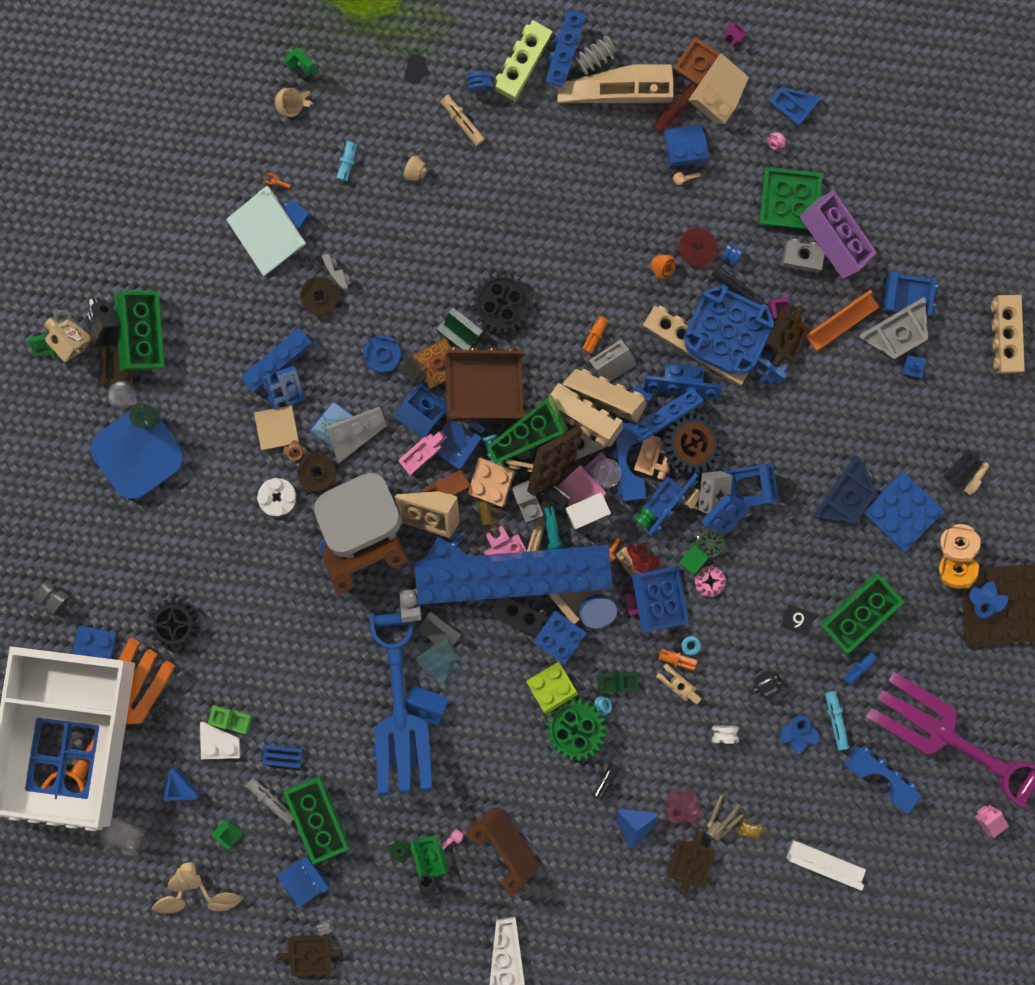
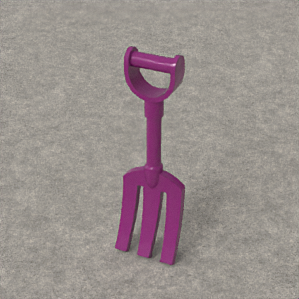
[866,672,1035,809]

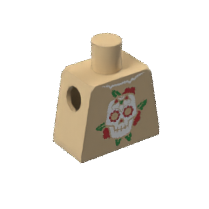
[43,318,91,362]

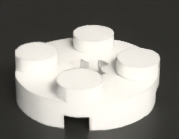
[257,478,296,516]

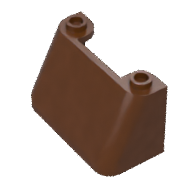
[322,533,409,596]
[466,807,538,897]

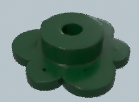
[388,840,410,862]

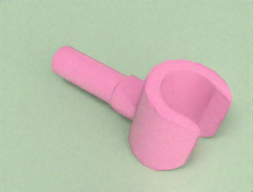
[442,830,464,849]

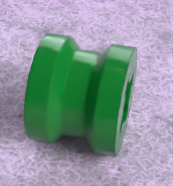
[634,507,658,530]

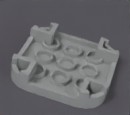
[314,473,403,560]

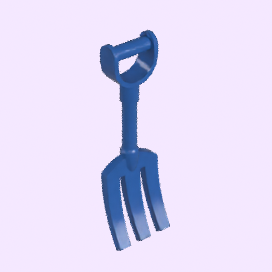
[370,612,433,797]

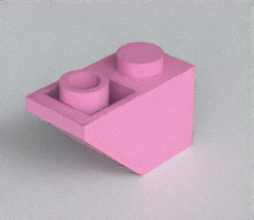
[975,805,1009,838]

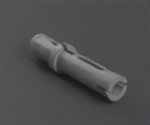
[245,777,294,825]

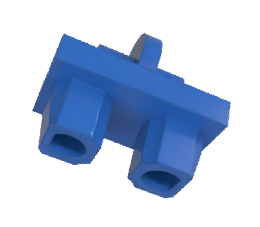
[754,350,788,385]

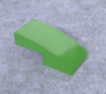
[208,705,253,734]

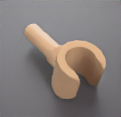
[673,171,701,185]

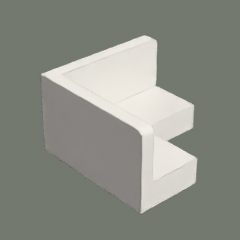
[565,493,611,530]

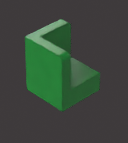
[678,545,708,575]
[211,818,243,850]

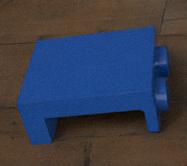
[882,271,939,318]

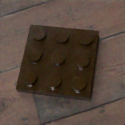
[527,426,583,496]

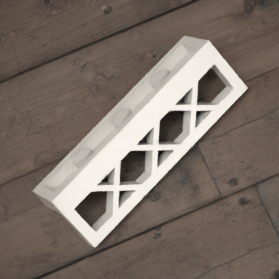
[786,840,866,891]

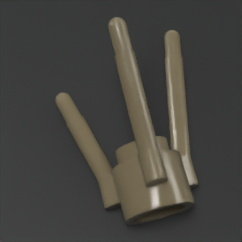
[707,794,743,841]

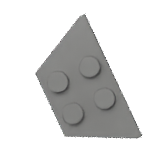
[859,297,928,359]

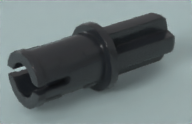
[592,762,620,800]

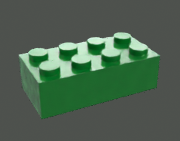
[114,291,164,371]
[818,573,904,654]
[283,775,351,864]

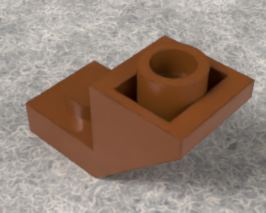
[423,469,470,495]

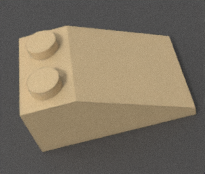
[688,54,749,124]
[395,491,460,538]

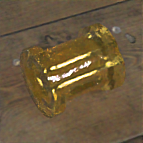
[738,819,762,840]

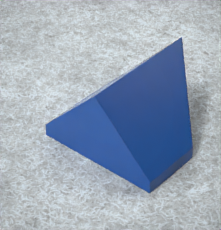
[164,766,201,801]
[616,809,657,851]

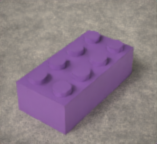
[799,190,877,279]

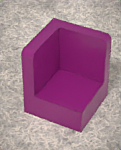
[767,297,790,321]
[625,594,639,615]

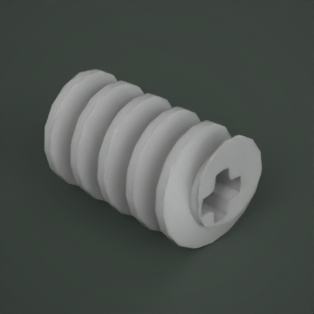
[574,36,617,76]

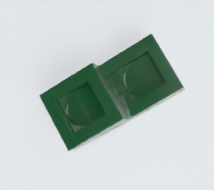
[597,671,639,694]

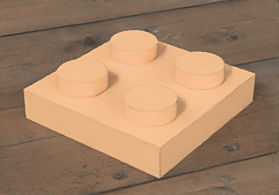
[468,457,516,507]

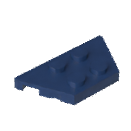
[813,455,877,523]

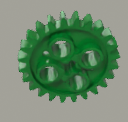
[545,697,608,761]

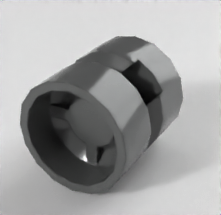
[32,580,70,616]

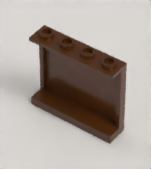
[445,347,526,423]

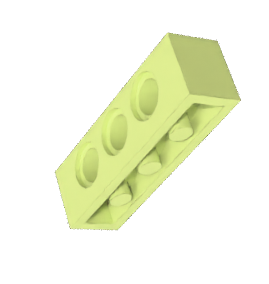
[494,20,553,102]

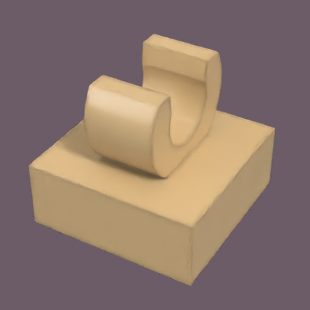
[681,487,700,510]

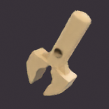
[964,462,989,495]

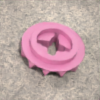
[695,566,726,597]

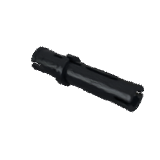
[711,265,764,305]

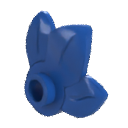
[969,581,1008,618]
[780,715,819,754]

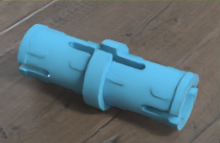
[336,141,358,182]

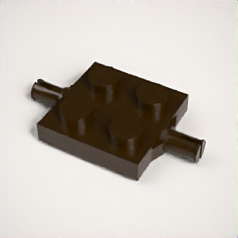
[766,306,809,367]
[667,830,715,896]
[277,933,343,977]

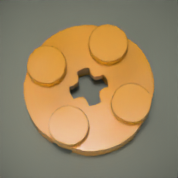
[939,556,979,589]

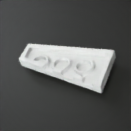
[489,917,525,985]

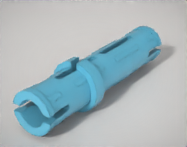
[824,691,850,750]

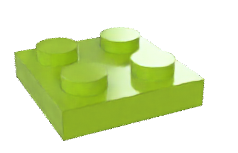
[526,661,578,714]

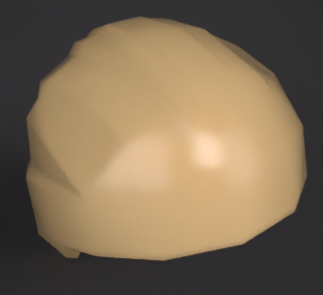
[275,88,313,117]

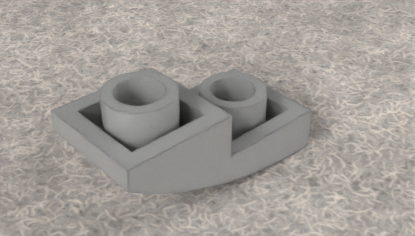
[322,253,351,291]

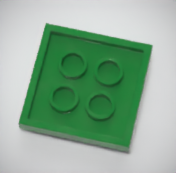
[759,167,823,230]

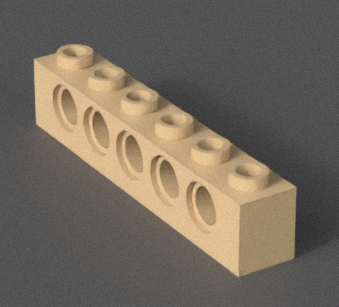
[641,305,749,387]

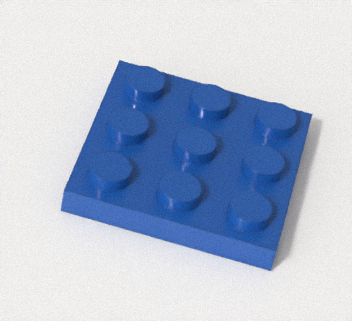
[863,471,944,552]
[632,566,689,633]

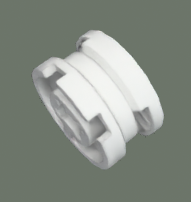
[712,725,739,743]

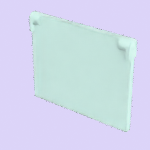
[226,186,306,276]

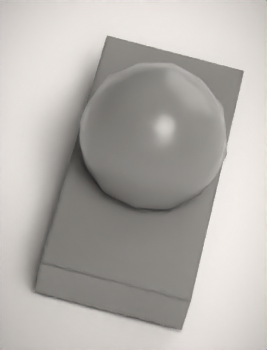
[399,589,422,623]

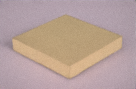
[254,405,300,450]

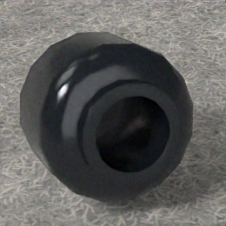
[753,670,783,699]

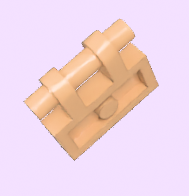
[634,435,670,480]

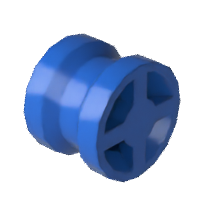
[721,243,743,266]

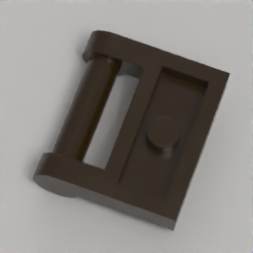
[99,346,135,385]

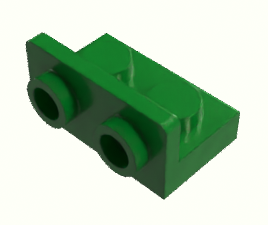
[284,47,319,77]

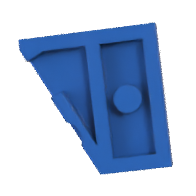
[769,87,822,127]

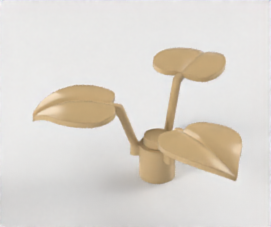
[152,863,243,914]

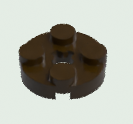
[300,277,339,316]
[297,453,336,491]

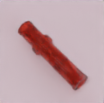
[652,83,697,134]

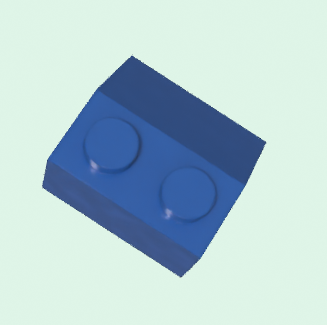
[663,124,709,168]
[394,383,446,438]

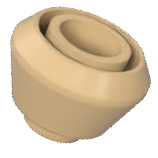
[403,155,427,181]

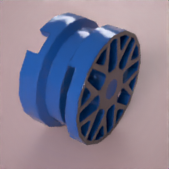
[467,71,494,93]

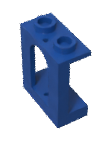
[723,463,779,506]

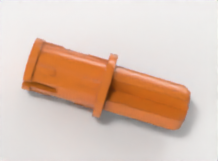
[583,316,609,354]
[658,648,697,671]

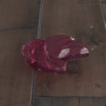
[667,788,703,823]

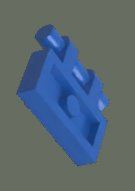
[263,366,305,409]

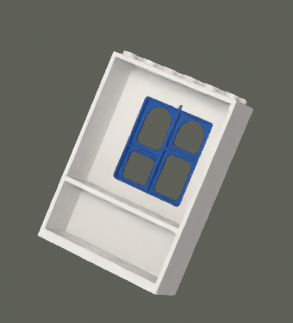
[0,646,135,831]

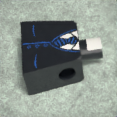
[86,297,121,347]

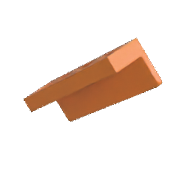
[806,290,879,351]

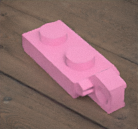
[398,431,447,475]

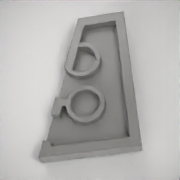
[325,407,386,463]

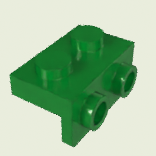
[410,834,449,878]

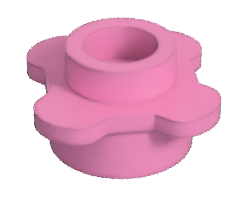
[766,132,786,152]

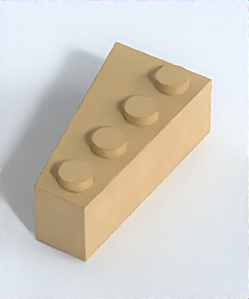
[550,383,623,447]

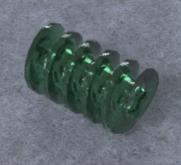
[129,403,161,430]

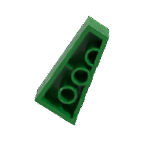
[487,395,568,464]

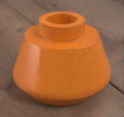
[651,255,676,280]

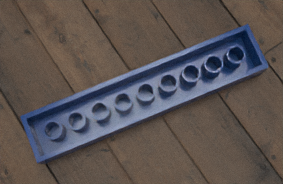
[414,545,612,604]

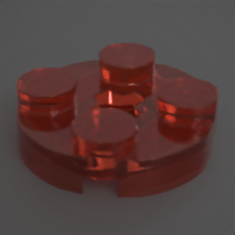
[678,228,717,267]

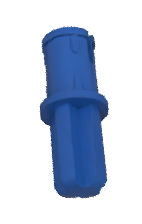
[844,651,878,685]

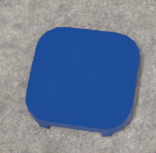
[683,285,774,376]
[91,407,185,499]

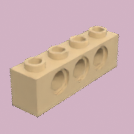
[991,295,1025,374]

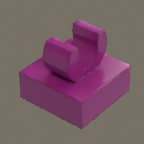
[723,21,749,46]

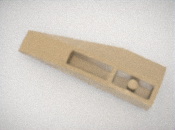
[557,65,673,103]

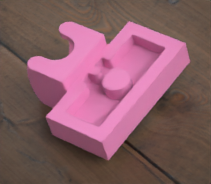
[484,526,527,555]

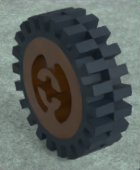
[660,413,723,475]

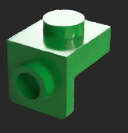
[28,333,57,359]

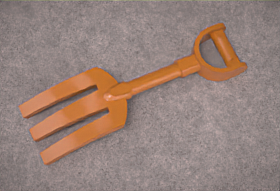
[41,637,175,792]

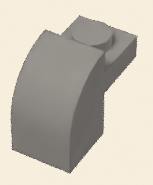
[512,480,544,522]

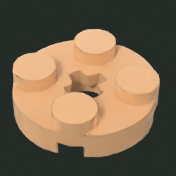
[941,524,980,562]

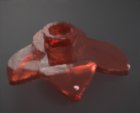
[627,542,660,573]

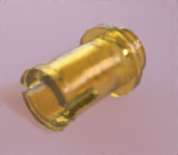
[477,501,493,526]

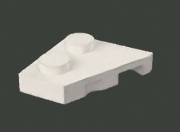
[200,721,241,759]

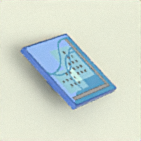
[309,400,354,447]

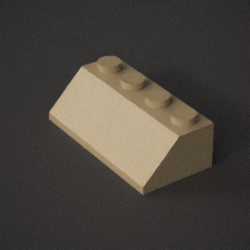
[563,369,647,424]

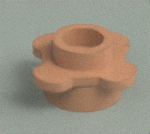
[283,440,306,462]

